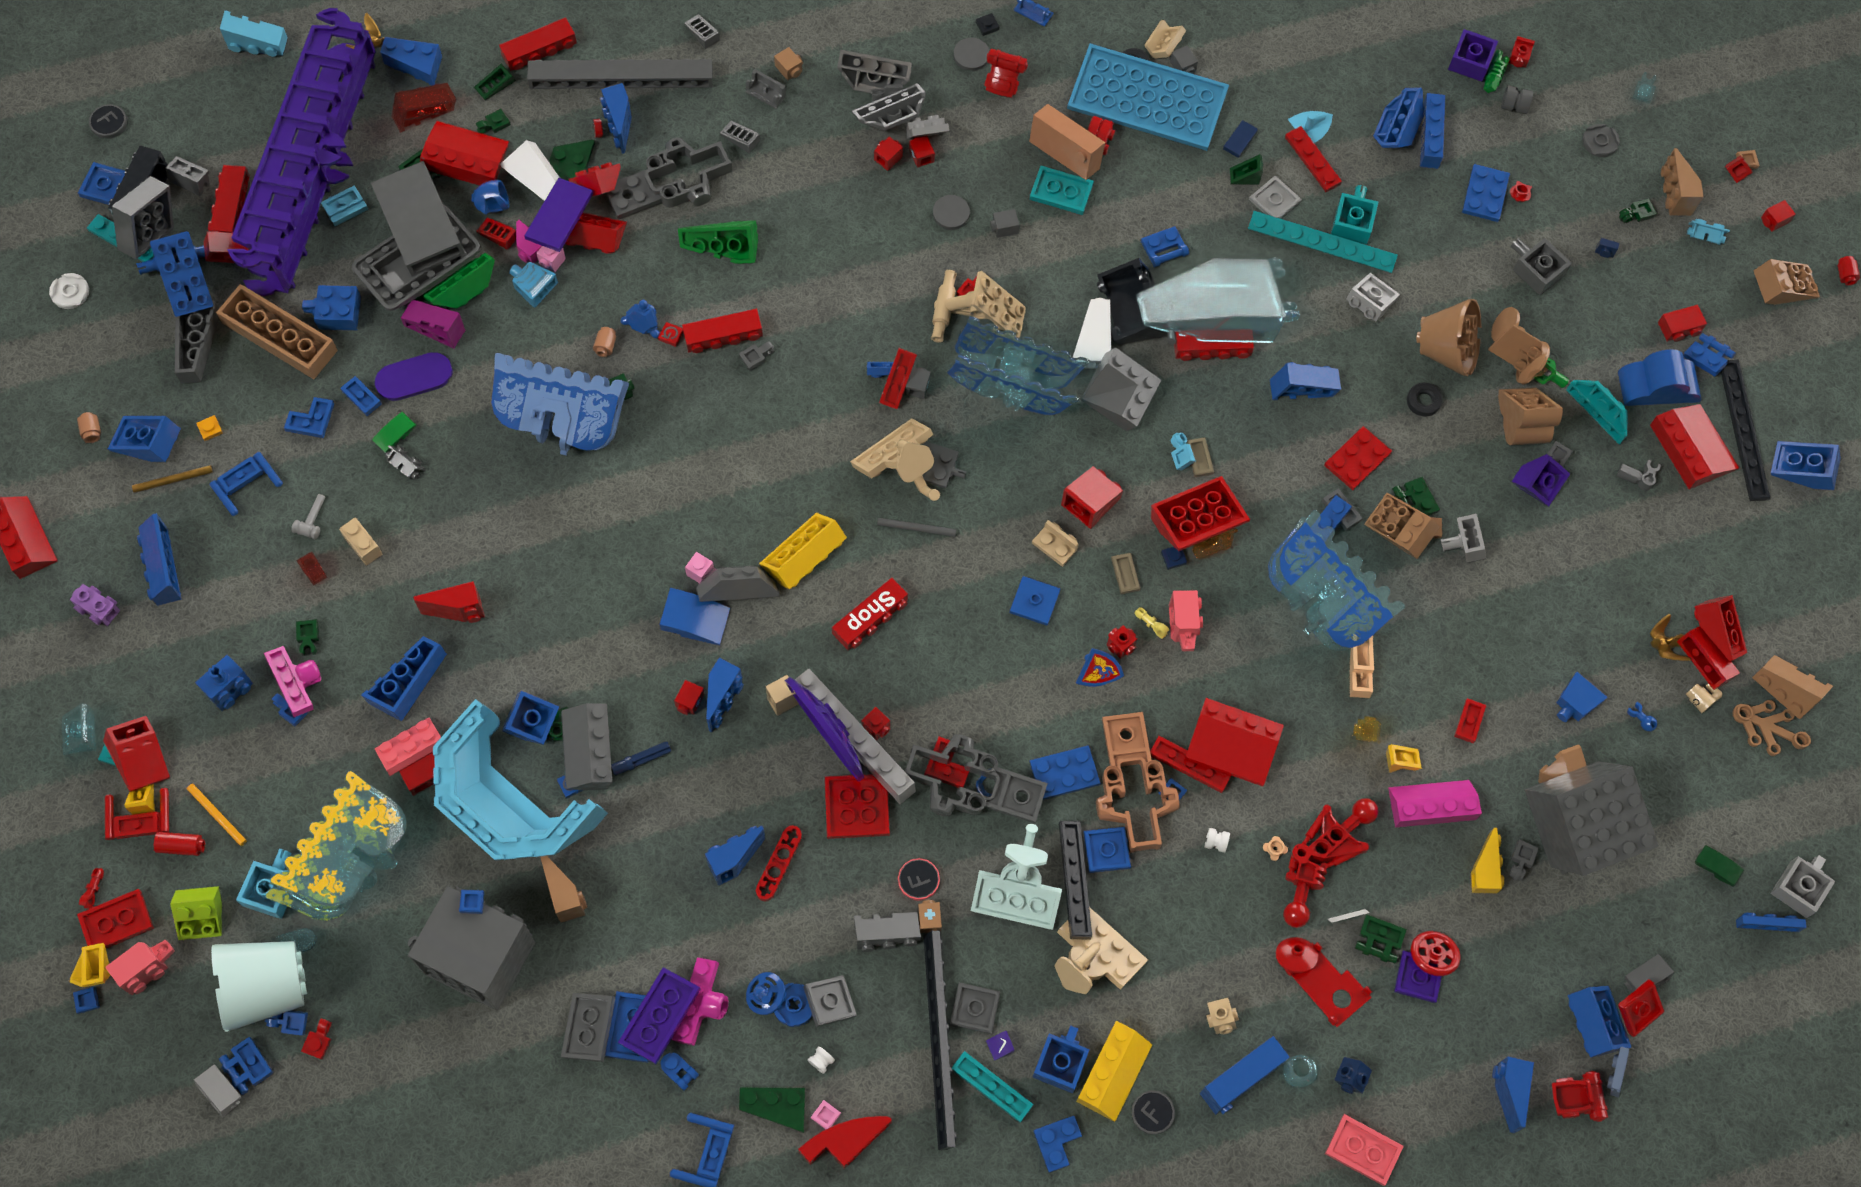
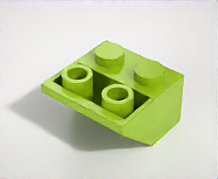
[170,886,222,940]

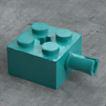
[1331,185,1378,245]

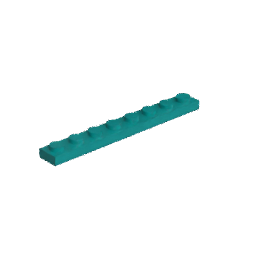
[1248,211,1398,273]

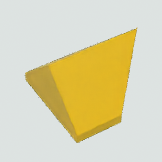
[70,943,110,987]

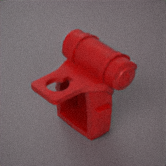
[984,48,1028,98]
[1552,1071,1608,1122]

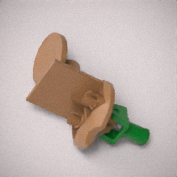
[1488,307,1569,388]

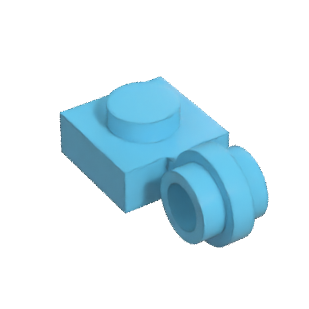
[1171,433,1196,470]

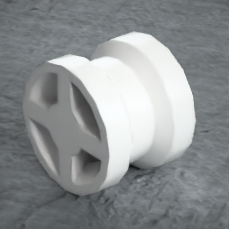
[807,1046,835,1074]

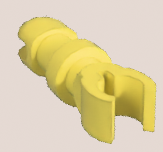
[1135,607,1169,639]

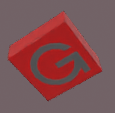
[658,322,683,347]

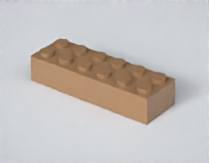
[216,284,338,379]

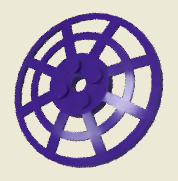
[784,677,864,781]

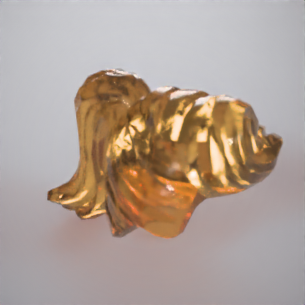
[1192,528,1238,560]

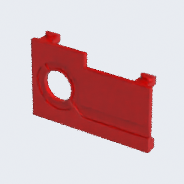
[1285,942,1372,1027]

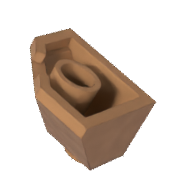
[1538,745,1587,784]

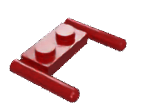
[105,788,169,840]

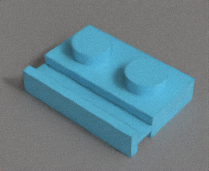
[321,185,368,226]

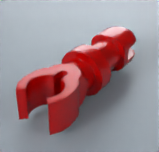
[79,868,104,909]

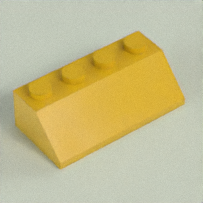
[759,513,847,589]
[1076,1021,1152,1122]

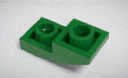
[372,412,417,453]

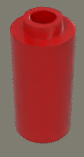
[154,832,205,856]

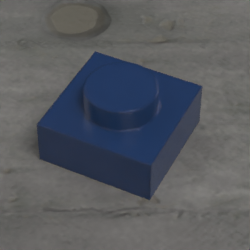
[1595,238,1619,258]
[1161,547,1187,570]

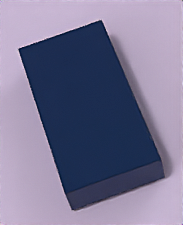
[1223,120,1258,158]

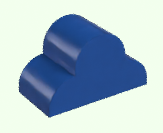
[1618,349,1701,406]

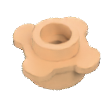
[1263,836,1288,861]

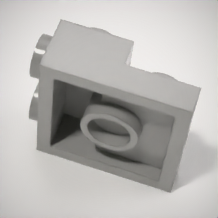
[905,115,949,139]
[1346,273,1400,321]

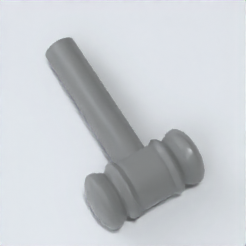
[292,494,325,540]

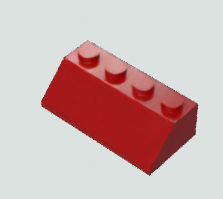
[565,212,627,254]
[0,496,58,579]

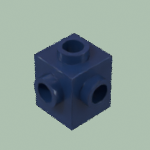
[1335,1057,1372,1094]

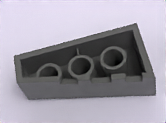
[175,301,219,384]

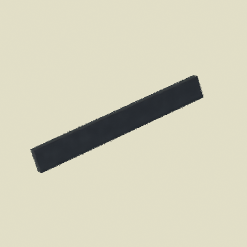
[1721,359,1770,501]

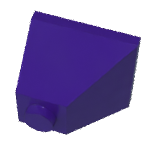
[1511,454,1570,506]

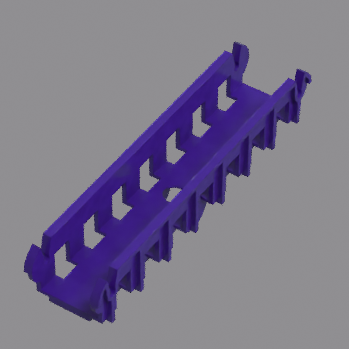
[227,8,376,296]

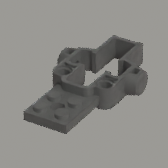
[606,137,733,219]
[904,734,1048,824]

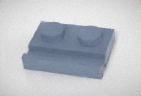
[1607,1047,1629,1098]

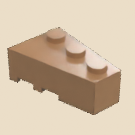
[1752,655,1833,719]

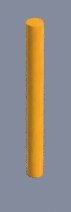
[187,784,247,846]

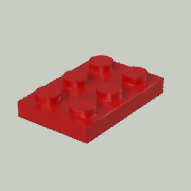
[1324,426,1392,490]
[77,889,154,948]

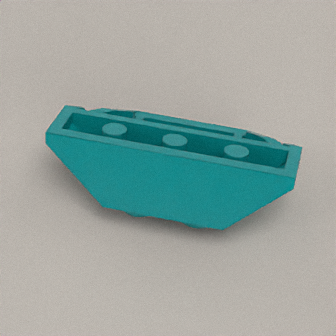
[1566,380,1628,445]

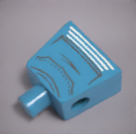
[510,262,558,308]

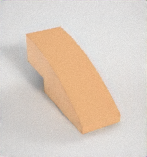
[1350,633,1374,698]

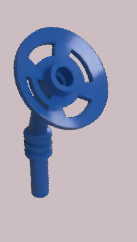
[746,972,785,1015]

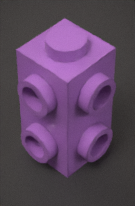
[70,584,120,626]

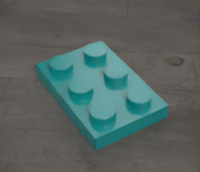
[1029,166,1094,215]

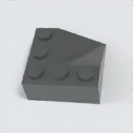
[112,176,174,259]
[1081,347,1161,431]

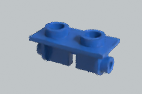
[1014,0,1054,27]

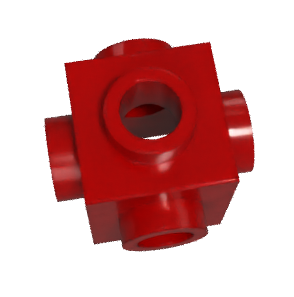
[1107,625,1137,659]

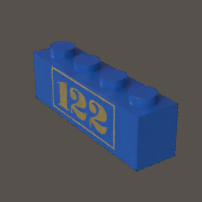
[1420,93,1445,169]

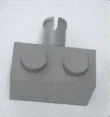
[1441,514,1486,562]

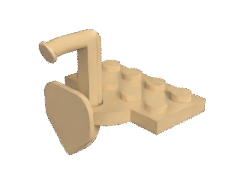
[850,419,940,501]
[1055,907,1148,994]

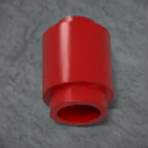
[1837,256,1860,285]

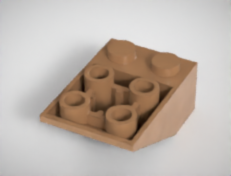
[1661,148,1703,216]
[1754,259,1820,305]
[1364,493,1440,559]

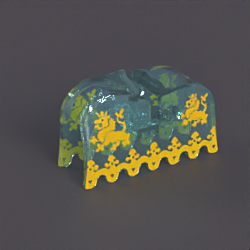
[266,771,407,921]

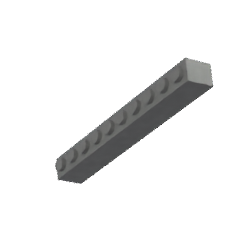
[527,59,713,89]

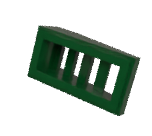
[474,63,516,101]

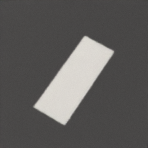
[1328,909,1369,923]

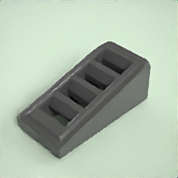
[684,14,720,49]
[720,121,760,153]

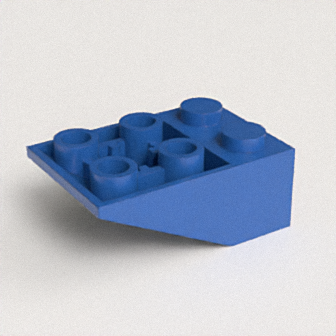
[600,83,632,154]
[706,658,744,732]
[705,826,765,886]

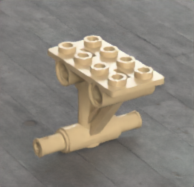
[931,270,1026,342]

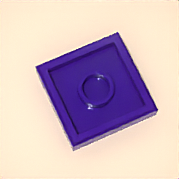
[1394,951,1444,1003]

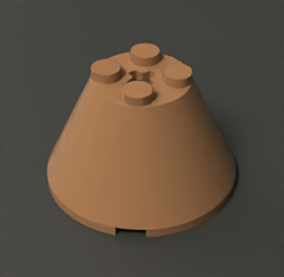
[1416,299,1481,376]

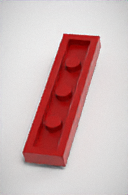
[1285,126,1342,192]
[1150,736,1231,793]

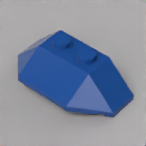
[1373,88,1423,148]

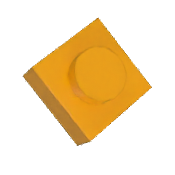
[196,415,223,441]

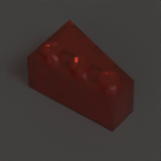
[391,83,456,133]

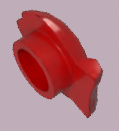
[1510,181,1532,202]

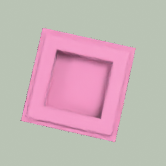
[811,1100,841,1130]

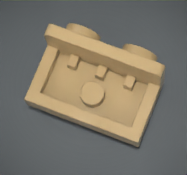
[1145,20,1186,59]

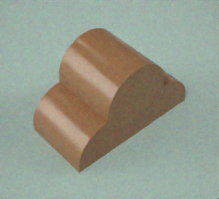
[1498,388,1563,445]

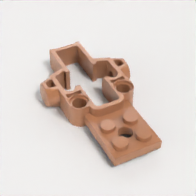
[1096,712,1179,853]

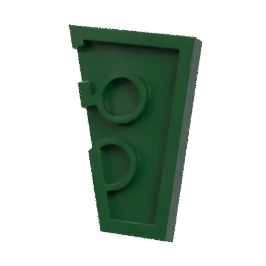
[739,1087,805,1133]

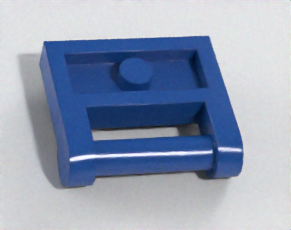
[1141,226,1189,267]

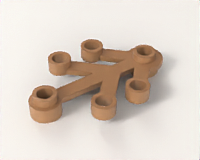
[1732,700,1811,756]

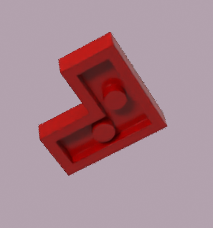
[924,737,969,788]

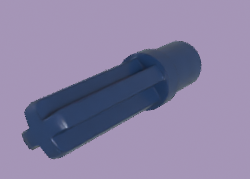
[611,742,671,776]

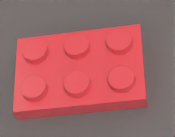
[375,718,441,776]
[1325,1114,1403,1186]

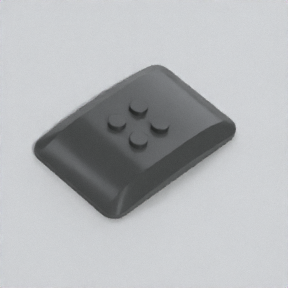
[352,205,481,311]

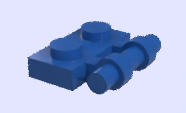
[1683,333,1736,377]
[219,1037,274,1095]

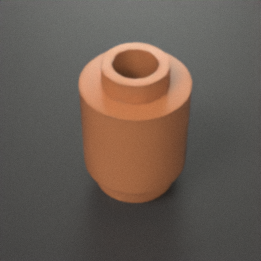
[593,327,616,357]
[77,412,101,443]

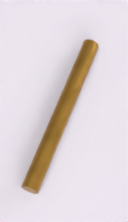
[132,465,213,493]

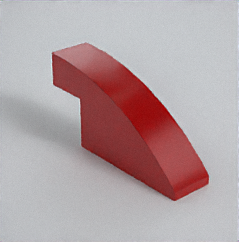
[798,1116,892,1169]

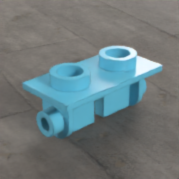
[1687,219,1730,245]

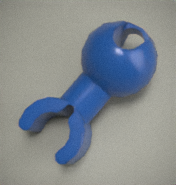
[1627,702,1657,732]

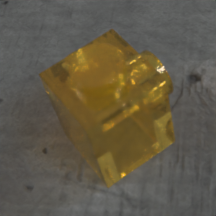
[1353,716,1381,744]

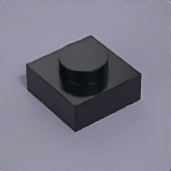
[976,13,1000,36]

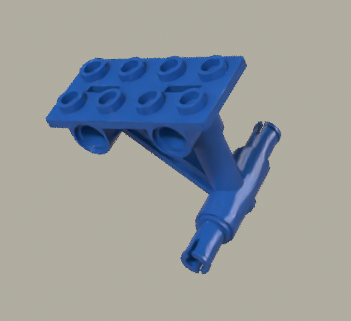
[136,231,213,317]

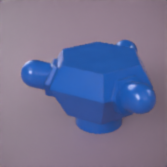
[621,300,660,338]

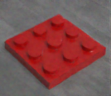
[825,774,890,839]

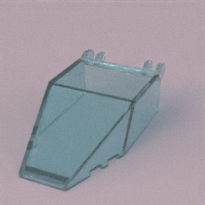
[1136,258,1300,343]

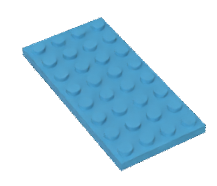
[1067,44,1229,151]

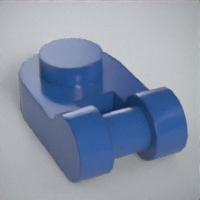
[661,1053,699,1091]

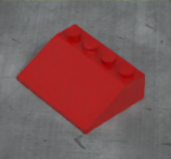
[420,121,509,186]
[1650,404,1739,489]
[1151,476,1250,551]
[1185,698,1284,787]

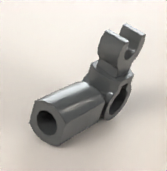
[1616,459,1661,491]

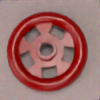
[1410,931,1461,976]

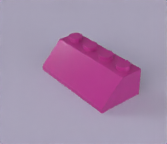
[1388,780,1482,828]

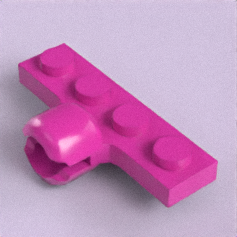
[264,646,321,717]
[672,957,729,1046]

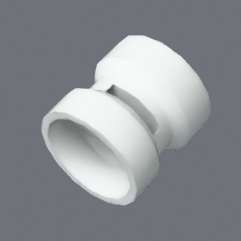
[1205,828,1230,853]

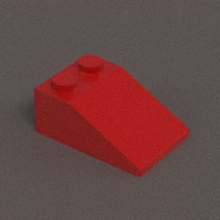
[413,581,485,623]
[1694,595,1747,661]

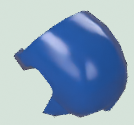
[471,180,509,214]

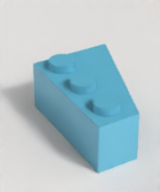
[220,11,288,57]

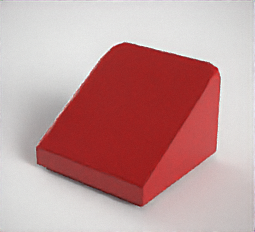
[1725,155,1753,183]

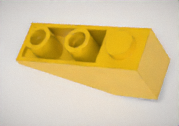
[1471,828,1504,893]

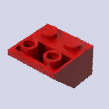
[569,162,621,196]

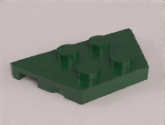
[549,139,595,182]

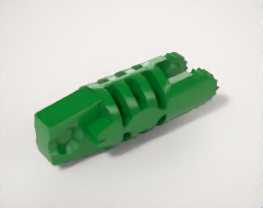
[1483,49,1510,93]

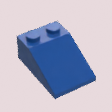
[108,416,181,462]
[1771,441,1841,490]
[1492,1057,1534,1133]

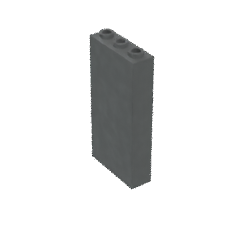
[371,161,465,276]

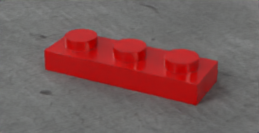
[879,348,917,409]

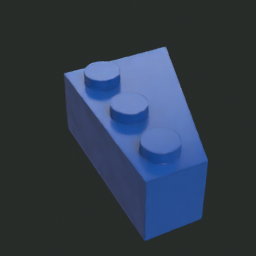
[380,37,442,87]
[1270,362,1341,400]

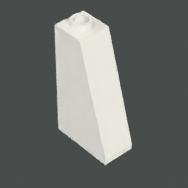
[500,140,560,201]
[1071,298,1111,369]

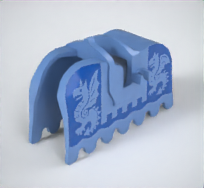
[491,353,629,455]

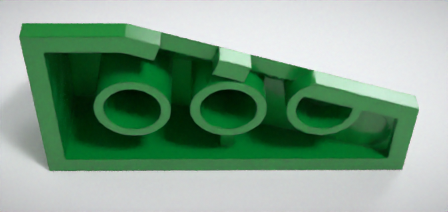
[678,220,758,264]

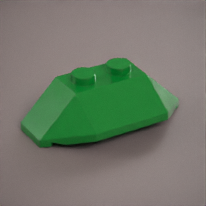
[424,253,495,308]

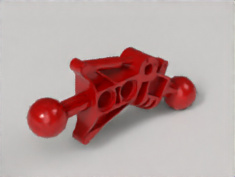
[1283,798,1379,928]

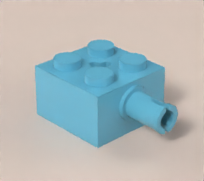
[236,849,297,919]

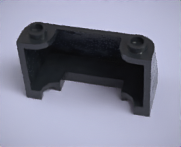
[1097,258,1167,345]

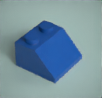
[502,691,559,745]

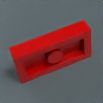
[1454,698,1486,743]

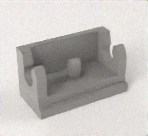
[194,1064,241,1118]

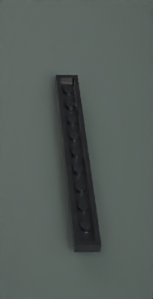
[923,931,957,1150]

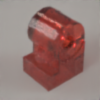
[296,552,328,586]

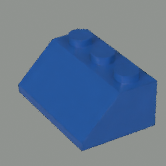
[1568,986,1631,1057]

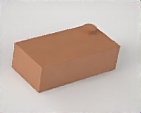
[1029,104,1105,180]

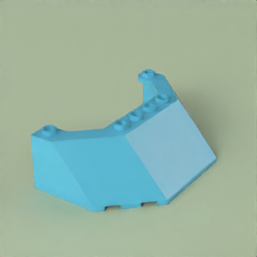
[433,699,608,860]

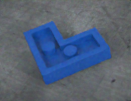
[284,397,334,438]
[1033,1116,1082,1173]

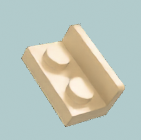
[1032,520,1079,567]

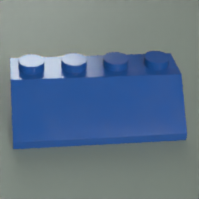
[137,513,182,606]

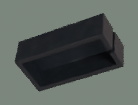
[108,146,168,215]

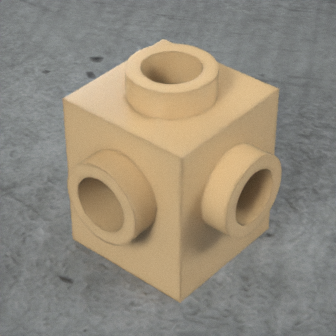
[1206,998,1239,1034]

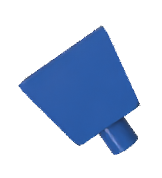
[1556,672,1607,722]

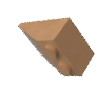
[540,856,587,922]

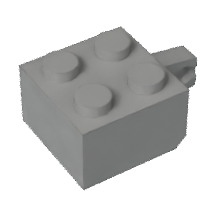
[1770,855,1835,918]

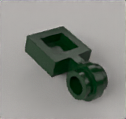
[1619,198,1657,223]

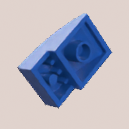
[660,588,730,645]

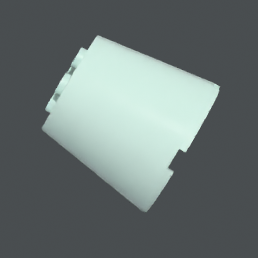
[212,941,307,1032]

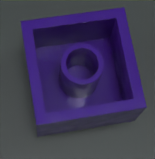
[1448,29,1498,82]

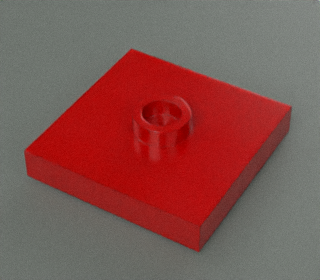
[1618,979,1664,1037]

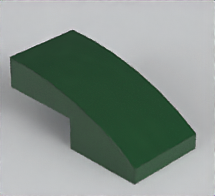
[1695,845,1744,887]

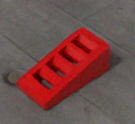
[476,217,516,250]

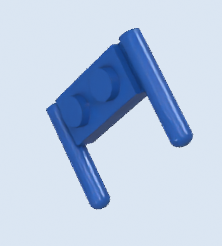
[209,452,283,516]
[670,1113,734,1187]

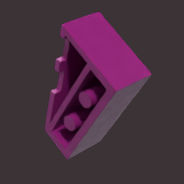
[401,300,466,349]

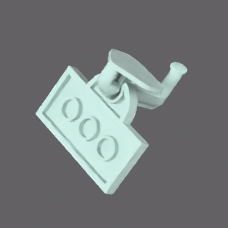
[971,824,1062,930]

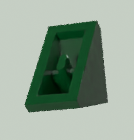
[1230,154,1263,185]

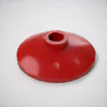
[1276,937,1318,973]

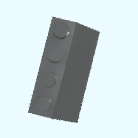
[561,703,612,790]

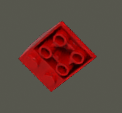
[103,716,170,792]

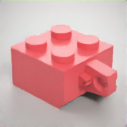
[1169,590,1203,652]
[105,940,175,995]

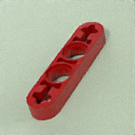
[756,825,802,901]

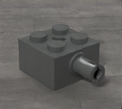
[1510,238,1572,295]

